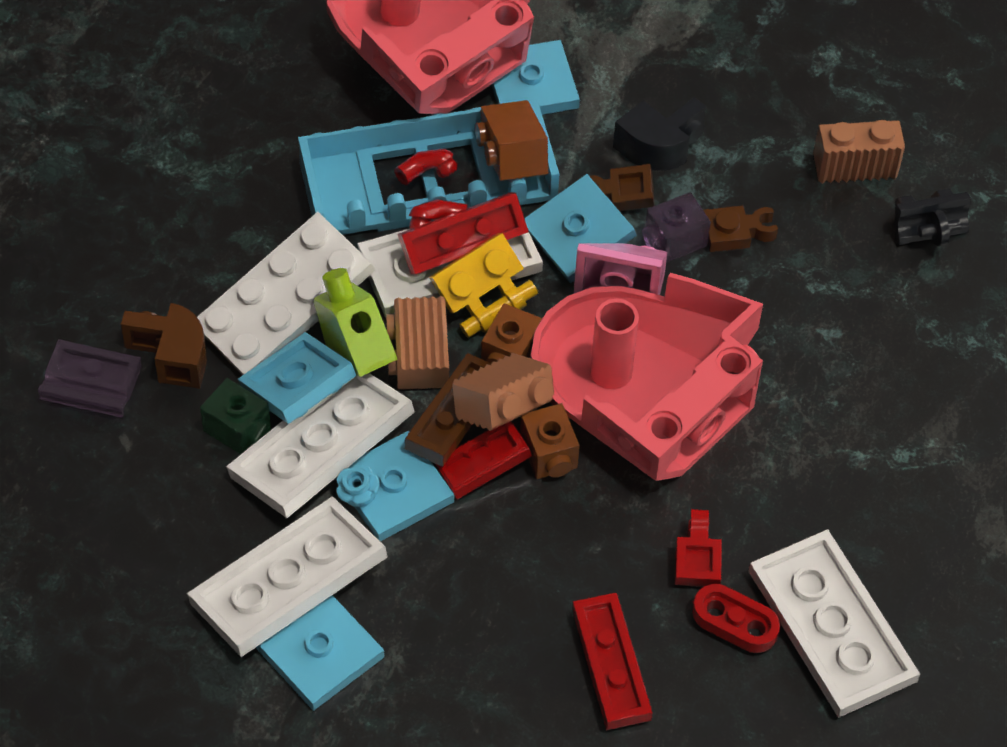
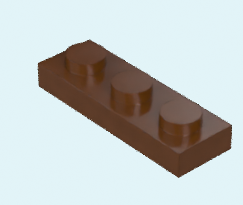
[404,353,491,467]

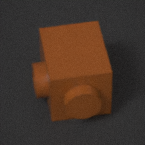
[481,303,542,364]
[520,403,580,480]

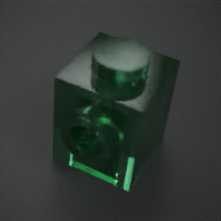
[200,378,271,454]

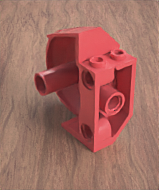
[326,0,534,114]
[531,273,763,481]

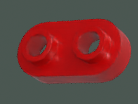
[693,584,780,653]

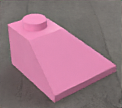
[574,243,668,295]

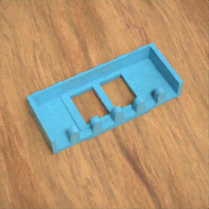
[298,99,560,235]

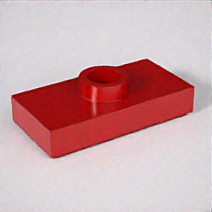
[435,421,532,499]

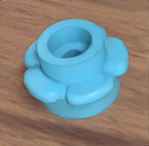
[336,464,379,507]

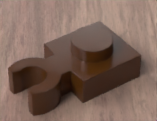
[589,164,655,211]
[702,205,778,252]

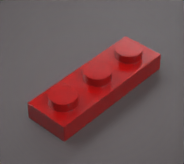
[397,192,529,275]
[572,593,652,730]

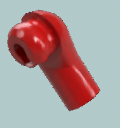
[409,200,468,229]

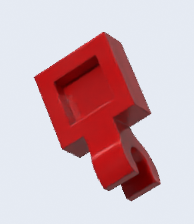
[675,509,722,586]

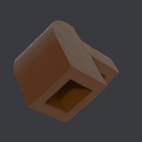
[121,303,207,389]

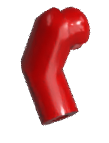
[394,149,458,185]

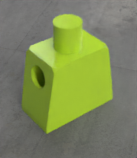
[313,268,397,377]

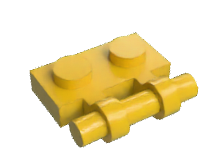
[429,233,538,338]

